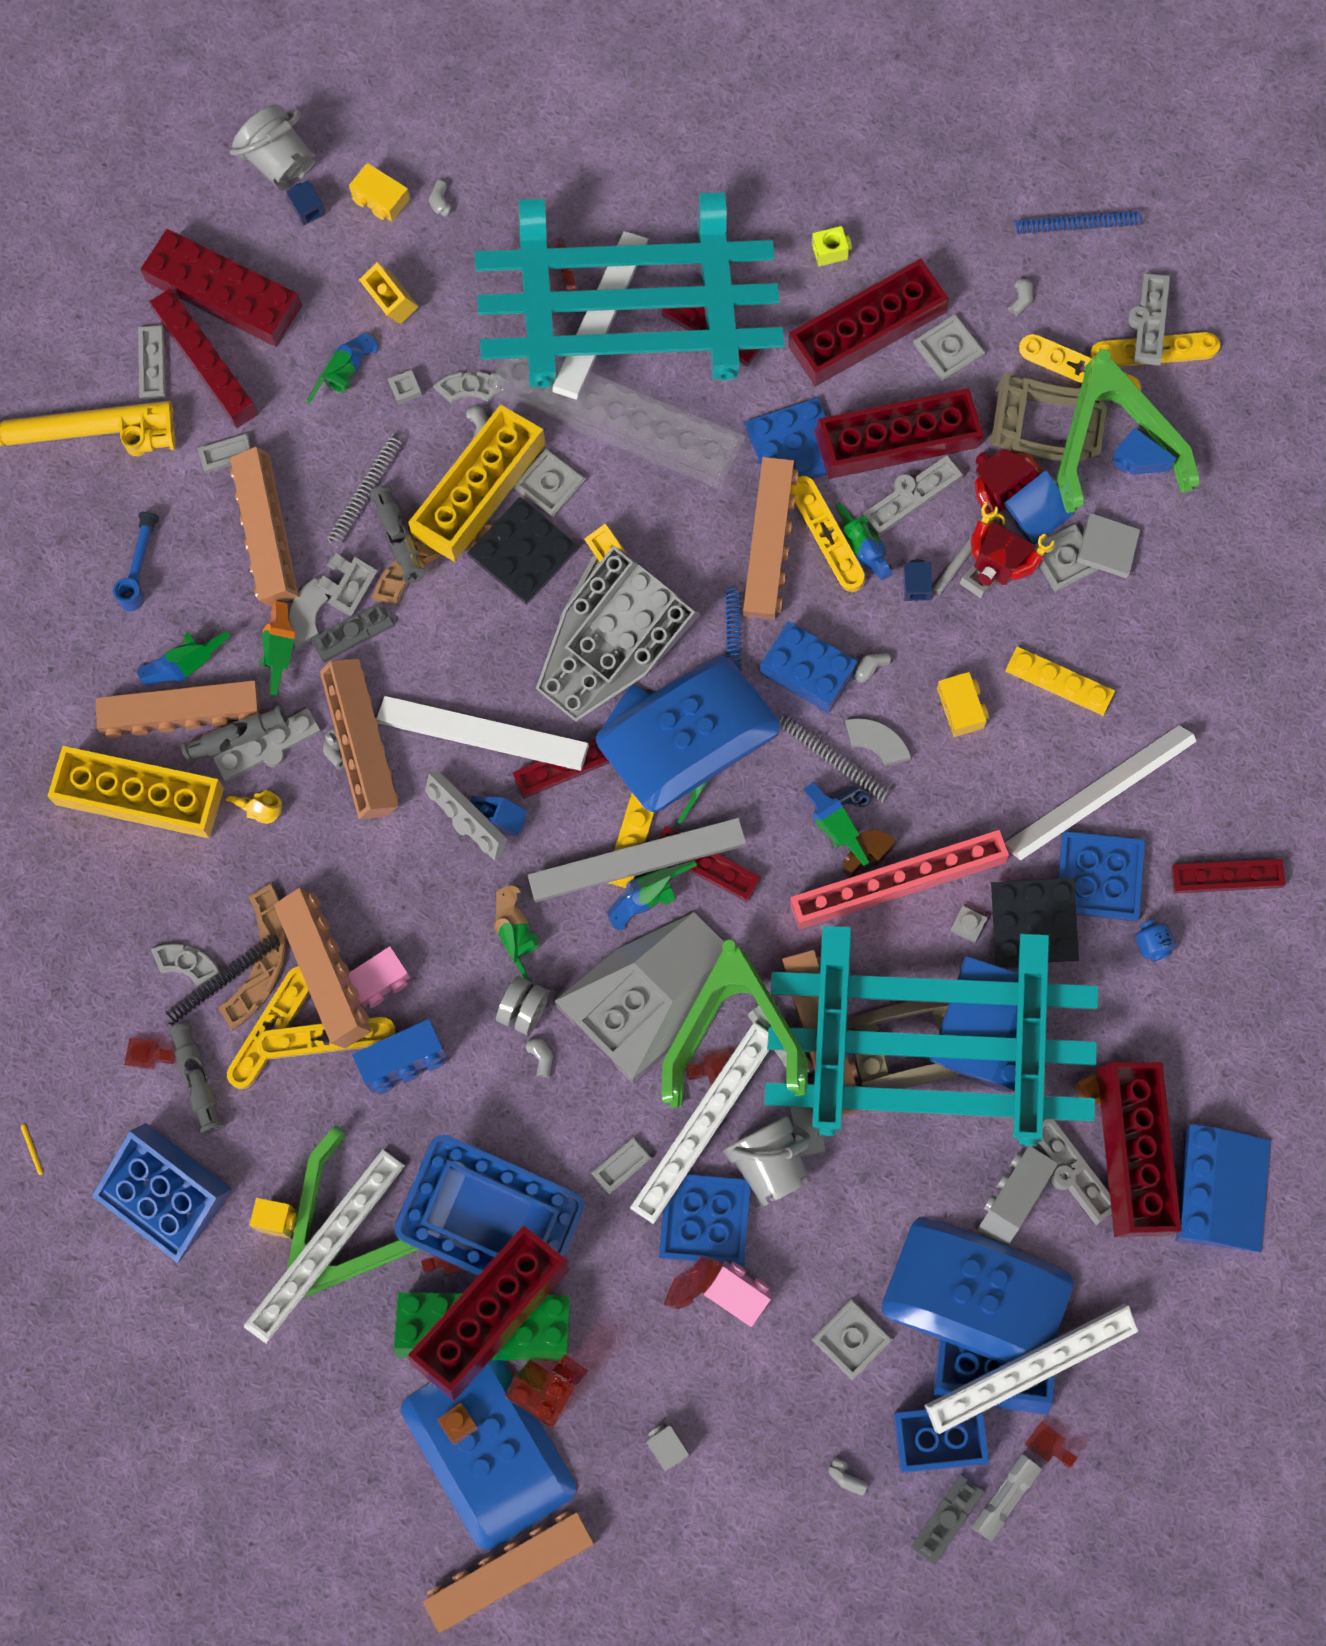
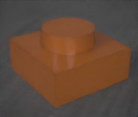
[1073,1072,1100,1105]
[437,1403,478,1446]

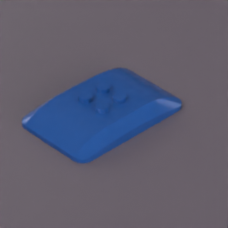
[596,656,780,812]
[394,1135,584,1276]
[881,1218,1074,1364]
[401,1360,577,1550]

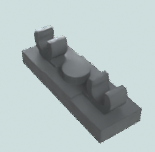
[311,603,394,663]
[910,1475,984,1565]

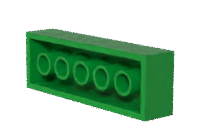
[394,1292,571,1361]

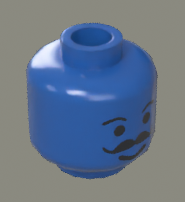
[1135,919,1176,962]

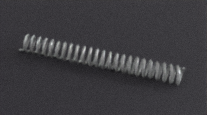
[327,433,403,548]
[779,716,889,803]

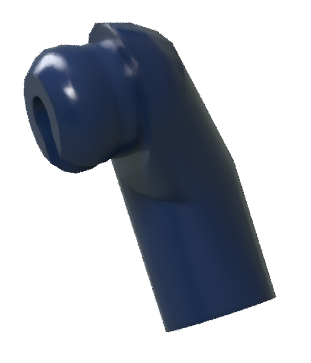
[831,786,871,807]

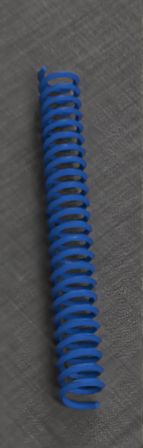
[1014,210,1142,234]
[725,587,742,671]

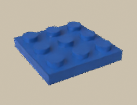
[744,398,827,479]
[1058,831,1145,922]
[659,1174,750,1266]

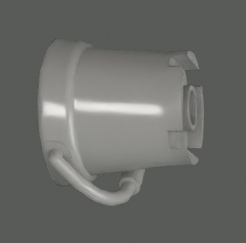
[230,104,316,191]
[723,1116,812,1207]

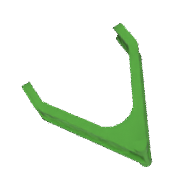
[1057,349,1199,513]
[662,940,808,1108]
[287,1125,420,1298]

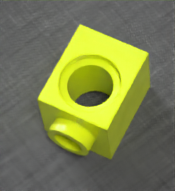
[812,226,852,266]

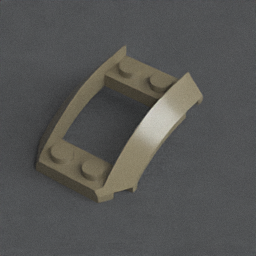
[988,371,1107,461]
[847,1001,959,1089]

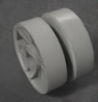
[496,976,550,1036]

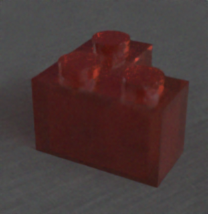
[505,1355,589,1428]

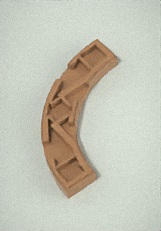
[372,524,492,606]
[218,883,287,1031]

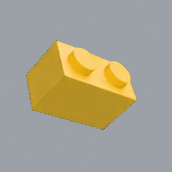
[349,163,410,222]
[359,262,419,324]
[937,672,989,737]
[249,1198,298,1239]

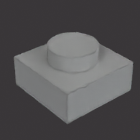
[388,370,422,405]
[960,565,996,598]
[950,906,987,943]

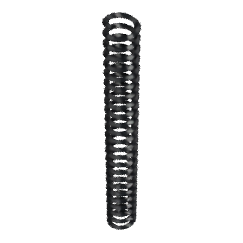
[166,935,280,1026]

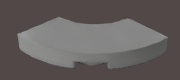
[433,371,506,404]
[289,578,329,649]
[845,719,911,766]
[151,944,221,987]

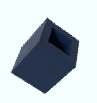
[286,180,326,226]
[903,559,932,601]

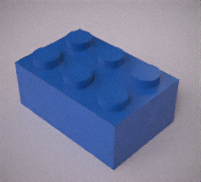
[760,621,857,714]
[352,1019,448,1094]
[893,1410,989,1474]

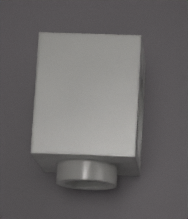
[646,1424,690,1472]

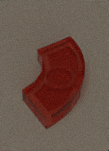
[553,238,577,291]
[663,1256,723,1309]

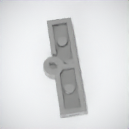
[1128,274,1170,366]
[863,455,963,537]
[213,708,321,782]
[425,769,507,861]
[1036,1120,1112,1225]

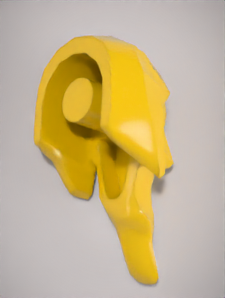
[225,789,282,824]

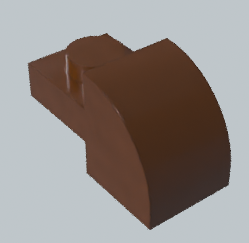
[843,830,896,878]

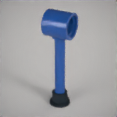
[113,512,160,611]

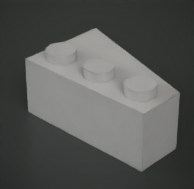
[977,1146,1058,1246]

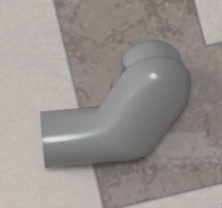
[429,180,452,216]
[1008,278,1033,317]
[466,406,489,440]
[854,652,890,683]
[323,730,345,770]
[526,1038,553,1078]
[828,1458,867,1496]

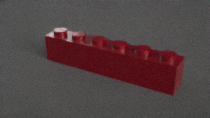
[149,288,258,428]

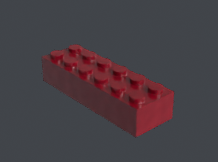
[140,228,302,347]
[788,259,949,387]
[814,388,984,479]
[1097,1062,1181,1237]
[407,1225,569,1401]

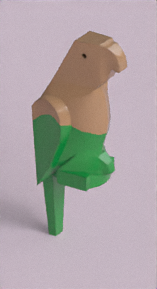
[494,885,540,988]

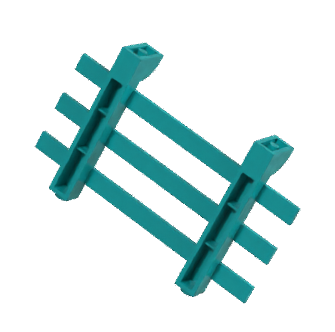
[474,192,785,388]
[764,926,1098,1146]

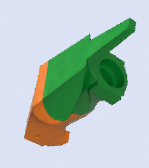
[259,601,296,696]

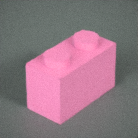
[348,947,410,1008]
[704,1261,772,1327]

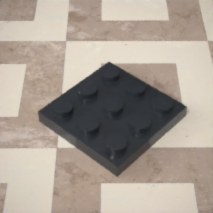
[467,497,579,605]
[991,878,1079,965]

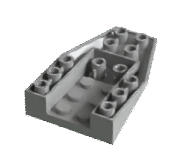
[536,546,701,722]
[555,912,724,1085]

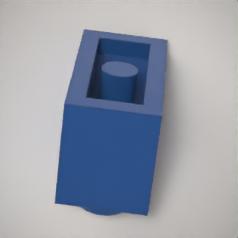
[1112,428,1177,475]
[470,796,528,836]

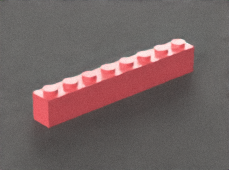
[790,830,1009,930]

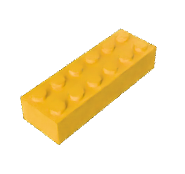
[409,404,546,562]
[47,746,224,839]

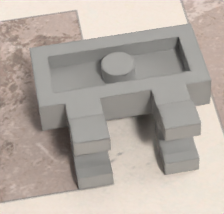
[314,553,377,616]

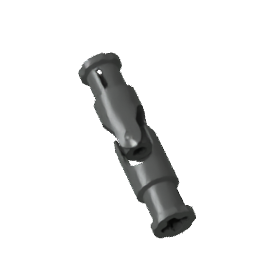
[369,485,426,583]
[181,704,289,765]
[167,1023,225,1135]

